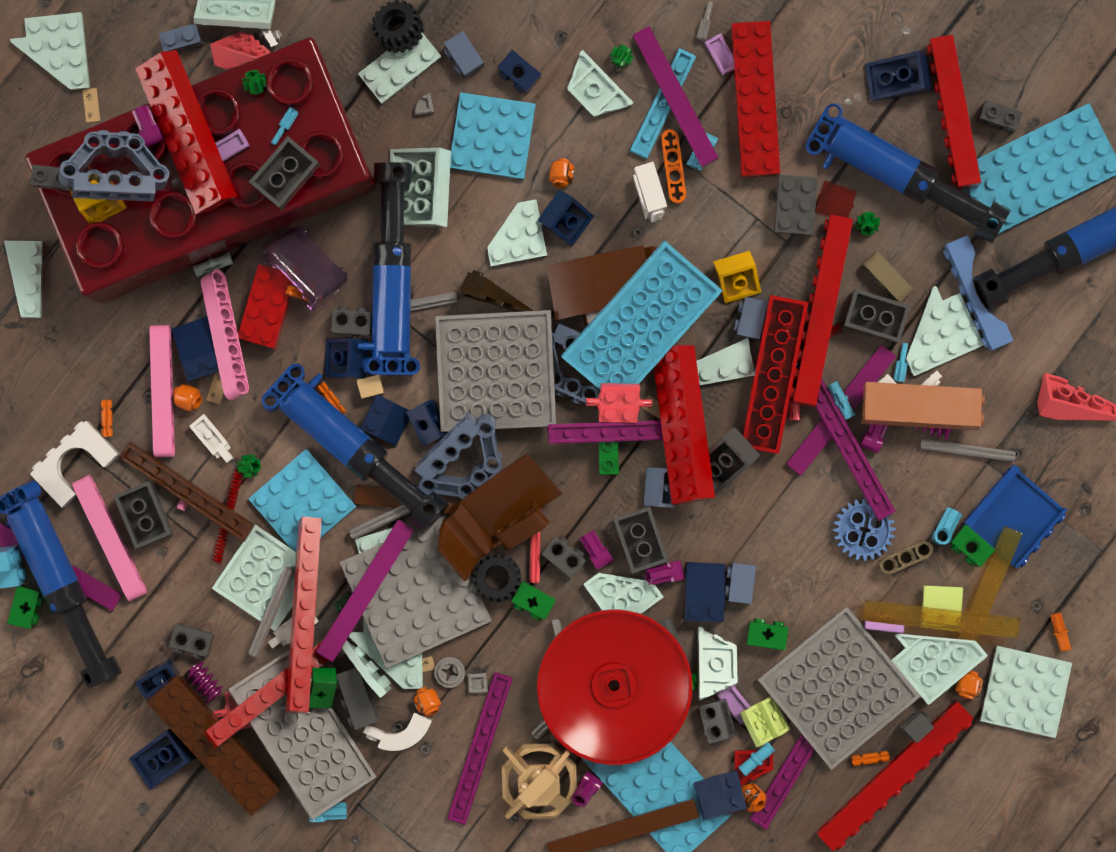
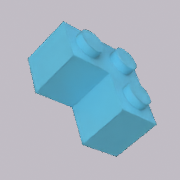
[0,545,26,588]

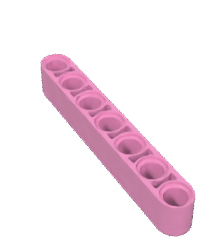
[201,269,249,400]
[150,325,175,458]
[72,474,147,602]

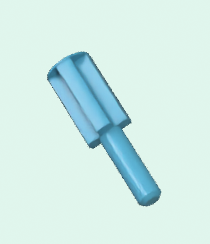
[271,107,299,145]
[893,343,908,382]

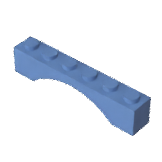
[943,235,1014,351]

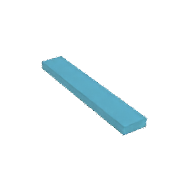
[630,48,696,160]

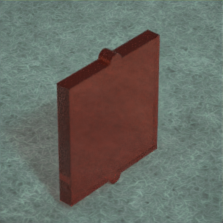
[815,181,857,218]

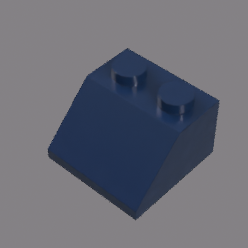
[537,190,594,247]
[324,338,368,379]
[360,394,409,446]
[694,771,747,820]

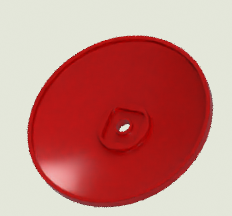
[537,609,692,765]

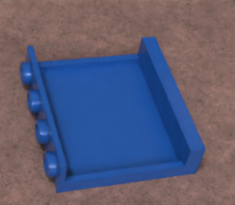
[962,465,1067,568]

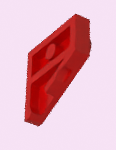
[734,750,773,786]

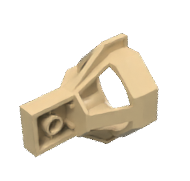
[502,742,577,819]

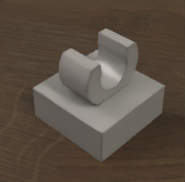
[258,29,283,52]

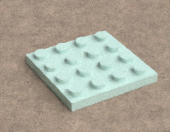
[212,525,319,631]
[979,646,1072,738]

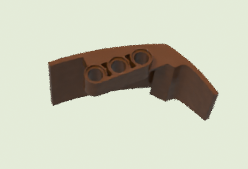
[547,245,658,326]
[438,454,562,582]

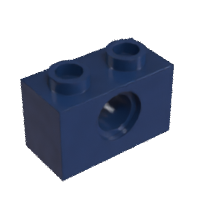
[497,50,542,94]
[406,399,449,447]
[135,658,180,699]

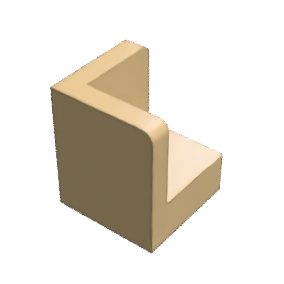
[357,375,385,399]

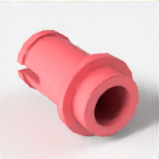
[788,398,801,420]

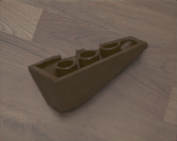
[461,270,533,312]

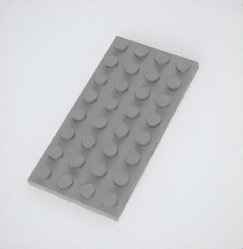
[228,650,376,820]

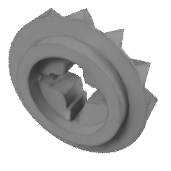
[434,657,465,688]

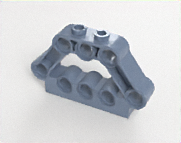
[58,130,169,201]
[552,324,600,405]
[415,412,503,499]

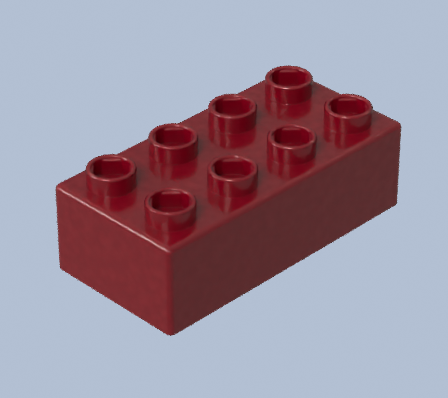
[25,37,376,303]

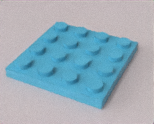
[450,92,536,180]
[248,449,357,552]

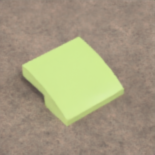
[921,586,963,626]
[740,696,790,748]

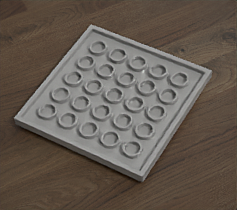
[435,310,556,432]
[339,516,491,668]
[757,607,921,770]

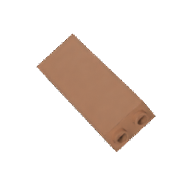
[862,382,985,431]

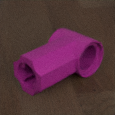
[132,105,164,147]
[860,424,889,454]
[579,530,614,571]
[645,560,685,585]
[571,771,603,807]

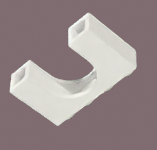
[633,162,667,223]
[30,421,121,507]

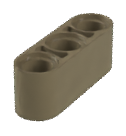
[862,251,914,303]
[878,541,933,574]

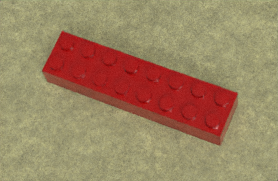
[731,21,780,179]
[135,50,237,215]
[742,295,809,454]
[654,345,715,505]

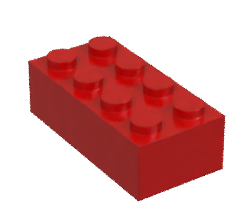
[238,264,297,350]

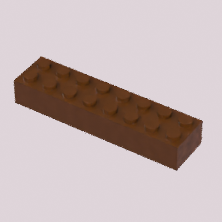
[147,673,280,816]

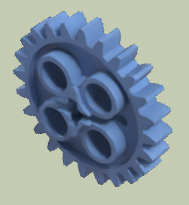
[832,498,896,561]

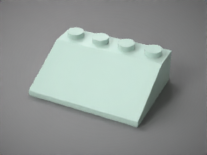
[390,148,451,227]

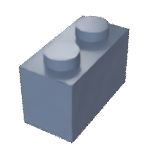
[159,24,204,53]
[443,31,484,78]
[734,297,768,340]
[644,467,674,508]
[725,563,756,604]

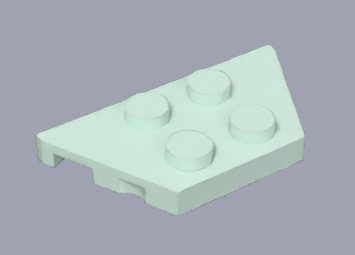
[567,50,634,117]
[697,627,738,700]

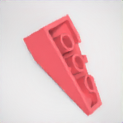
[210,31,271,70]
[1037,373,1116,421]

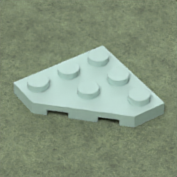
[487,199,547,267]
[583,573,663,614]

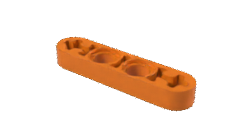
[661,129,686,204]

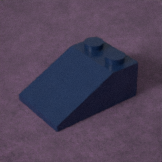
[865,51,932,101]
[172,316,219,383]
[684,562,725,622]
[129,729,197,790]

